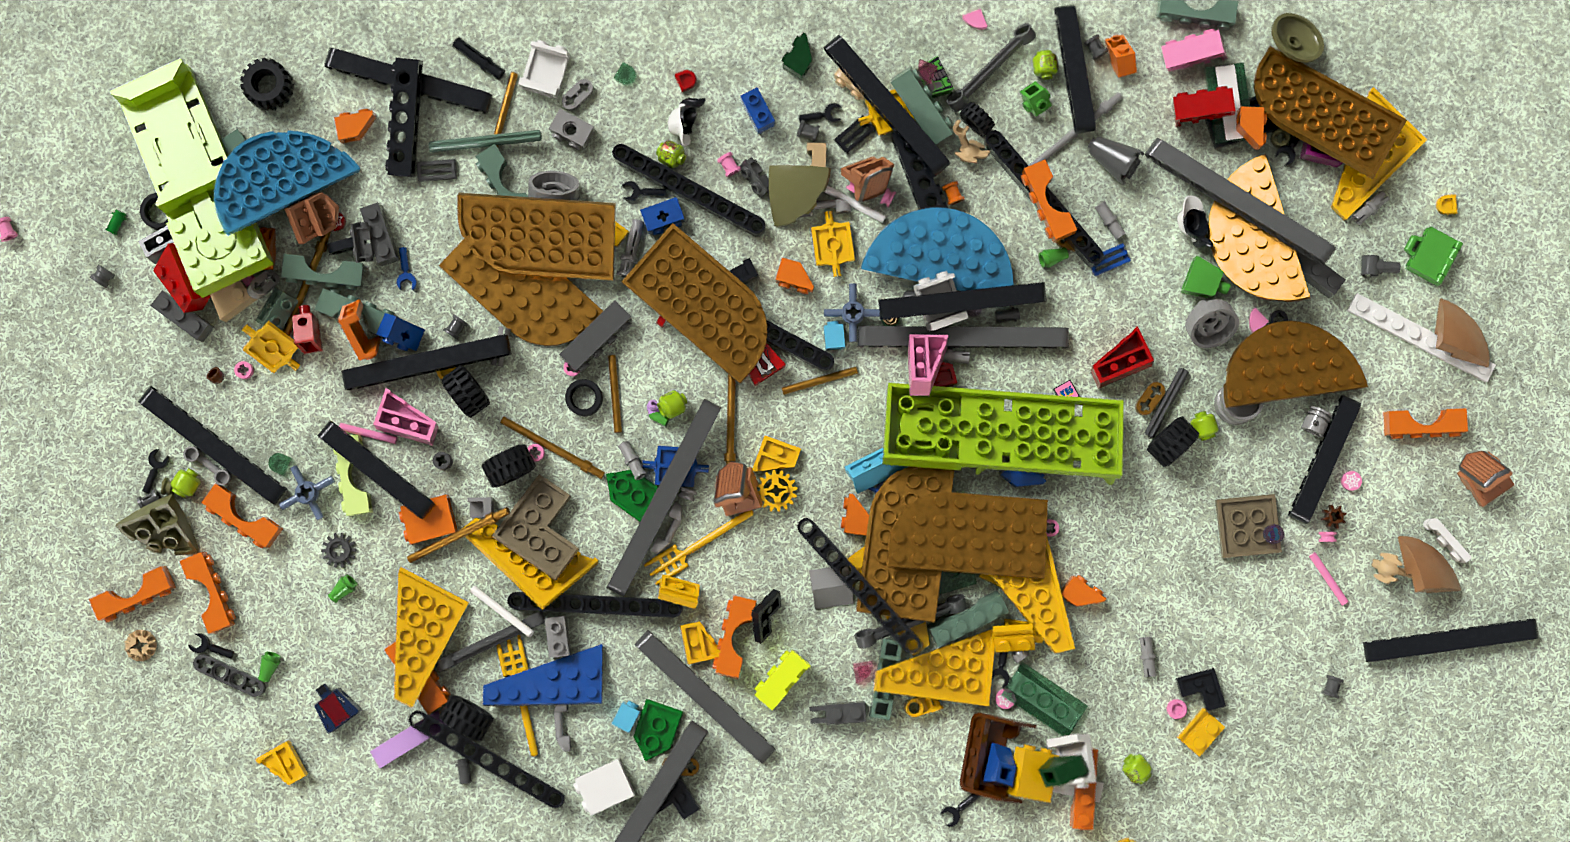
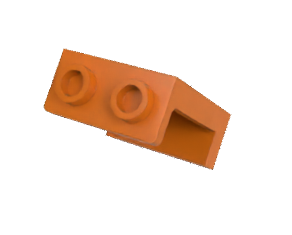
[338,299,381,361]
[399,494,458,545]

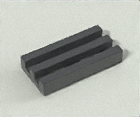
[417,159,457,182]

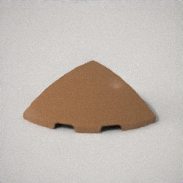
[1435,298,1490,367]
[1398,536,1461,593]

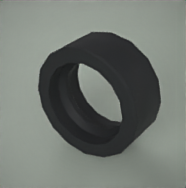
[140,193,168,230]
[565,379,603,417]

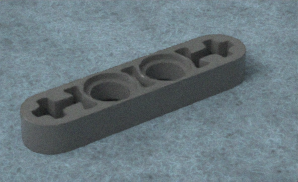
[193,654,266,697]

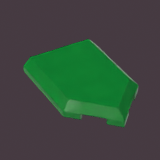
[606,470,658,522]
[633,699,684,761]

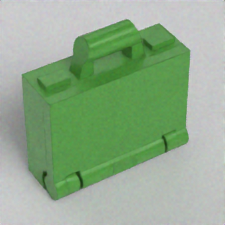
[1404,226,1463,286]

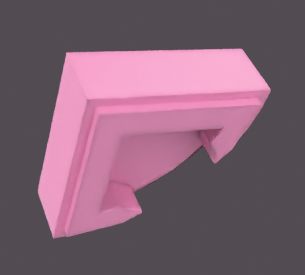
[962,9,987,29]
[1249,307,1269,333]

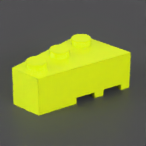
[754,649,811,710]

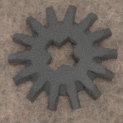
[321,533,357,568]

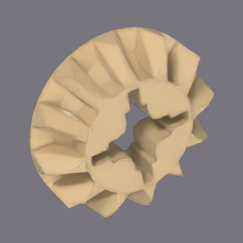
[124,630,157,661]

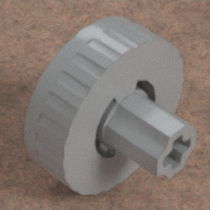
[528,171,579,201]
[1185,299,1239,348]

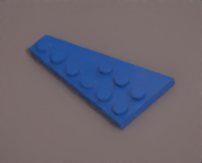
[483,644,603,706]

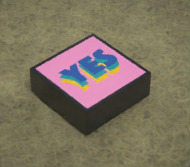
[1053,380,1080,397]

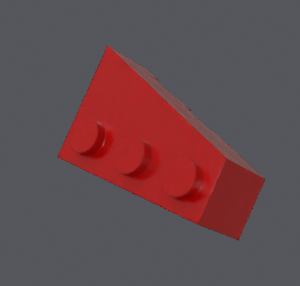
[1173,86,1236,127]
[153,243,211,313]
[1090,326,1154,389]

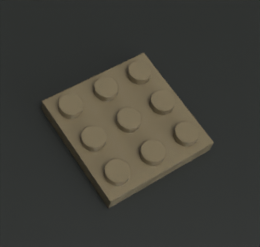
[1215,494,1282,558]

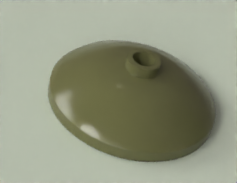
[1271,13,1324,63]

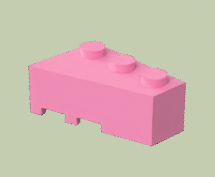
[1161,29,1227,71]
[908,334,949,396]
[373,388,439,446]

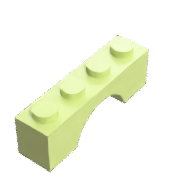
[333,435,373,516]

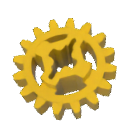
[757,470,797,512]

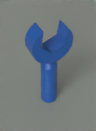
[397,247,417,291]

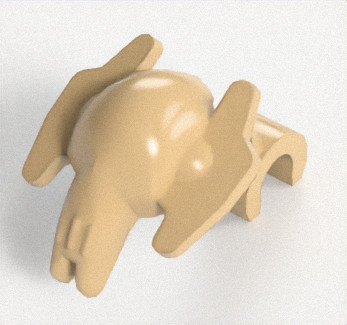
[953,120,990,163]
[1371,553,1412,584]

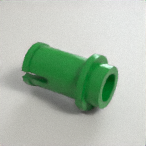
[105,209,127,235]

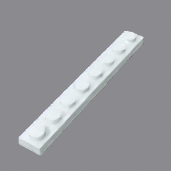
[1347,293,1496,382]

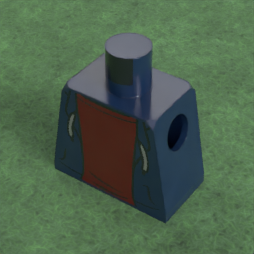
[314,683,362,734]

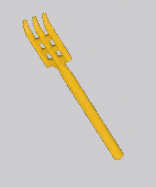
[644,510,754,585]
[497,634,538,757]

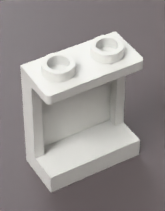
[518,40,570,99]
[913,271,969,331]
[1047,734,1096,791]
[574,758,635,815]

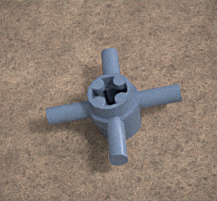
[824,283,880,342]
[279,465,335,520]

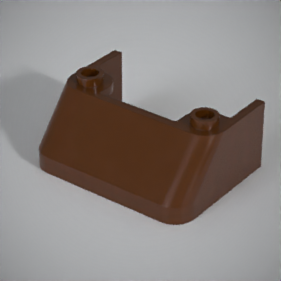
[960,713,1037,804]

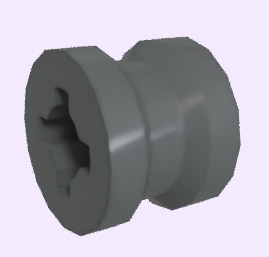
[90,264,115,288]

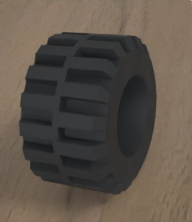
[240,58,294,111]
[441,365,490,418]
[1147,416,1199,467]
[481,444,536,488]
[439,695,494,741]

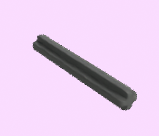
[1145,368,1189,438]

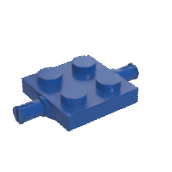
[642,446,709,487]

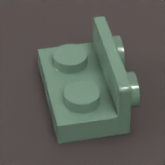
[255,288,298,330]

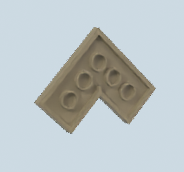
[492,474,579,581]

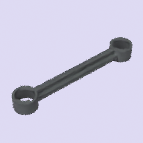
[946,23,1036,112]
[854,594,967,649]
[436,611,545,673]

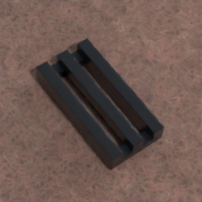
[834,115,875,155]

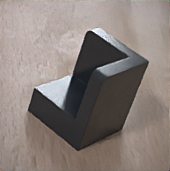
[730,258,758,284]

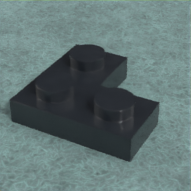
[751,589,782,644]
[1175,668,1226,712]
[656,776,701,820]

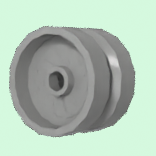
[1214,386,1264,425]

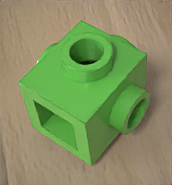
[1020,81,1052,116]

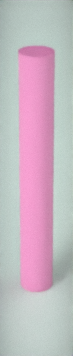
[339,423,398,444]
[1309,552,1349,605]

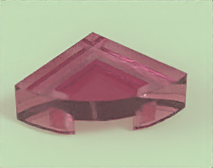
[918,59,938,85]
[853,660,873,683]

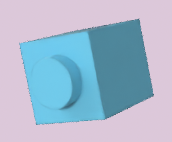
[823,321,845,351]
[612,700,641,733]

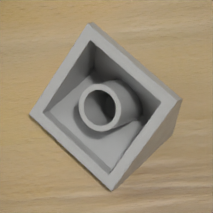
[809,566,854,609]

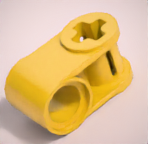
[904,697,944,717]

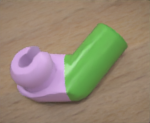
[647,400,670,426]

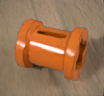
[942,181,965,206]

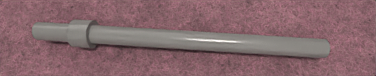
[1029,92,1123,165]

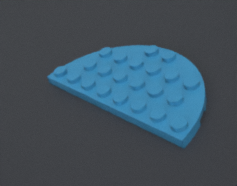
[214,130,360,236]
[861,207,1013,291]

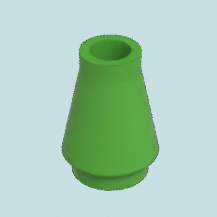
[1038,247,1069,268]
[328,574,357,603]
[258,651,281,682]

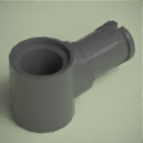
[1361,255,1401,277]

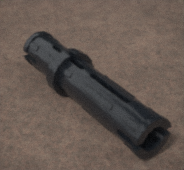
[452,37,506,80]

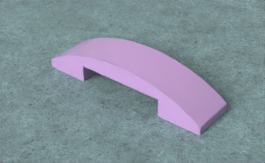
[370,711,447,768]

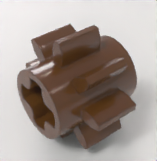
[1321,505,1347,529]

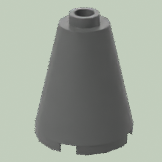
[1088,136,1144,185]

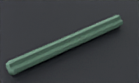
[429,130,542,152]

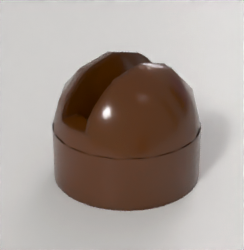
[206,367,224,384]

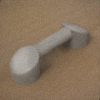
[801,199,851,217]
[183,446,232,485]
[651,502,682,554]
[554,705,571,752]

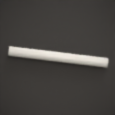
[824,185,886,223]
[470,586,534,637]

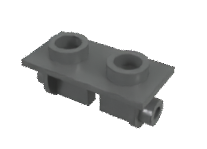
[740,157,769,199]
[350,222,375,263]

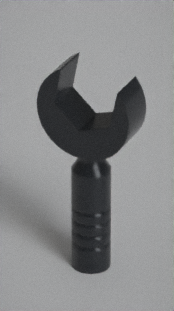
[798,103,841,123]
[1275,136,1300,166]
[622,181,666,201]
[142,449,170,494]
[188,633,234,659]
[991,652,1009,688]
[940,793,980,827]

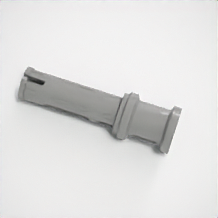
[617,219,645,278]

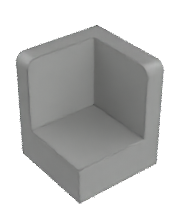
[468,497,494,518]

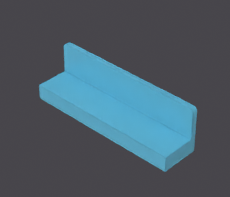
[844,448,908,494]

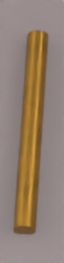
[494,72,518,148]
[608,355,622,433]
[781,366,858,395]

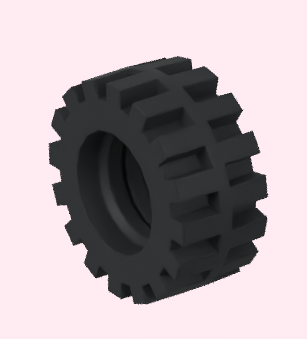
[959,102,995,137]

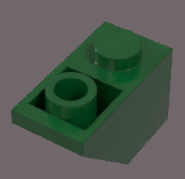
[782,32,812,80]
[1038,754,1089,787]

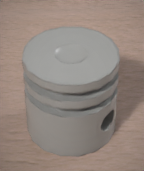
[1301,406,1332,437]

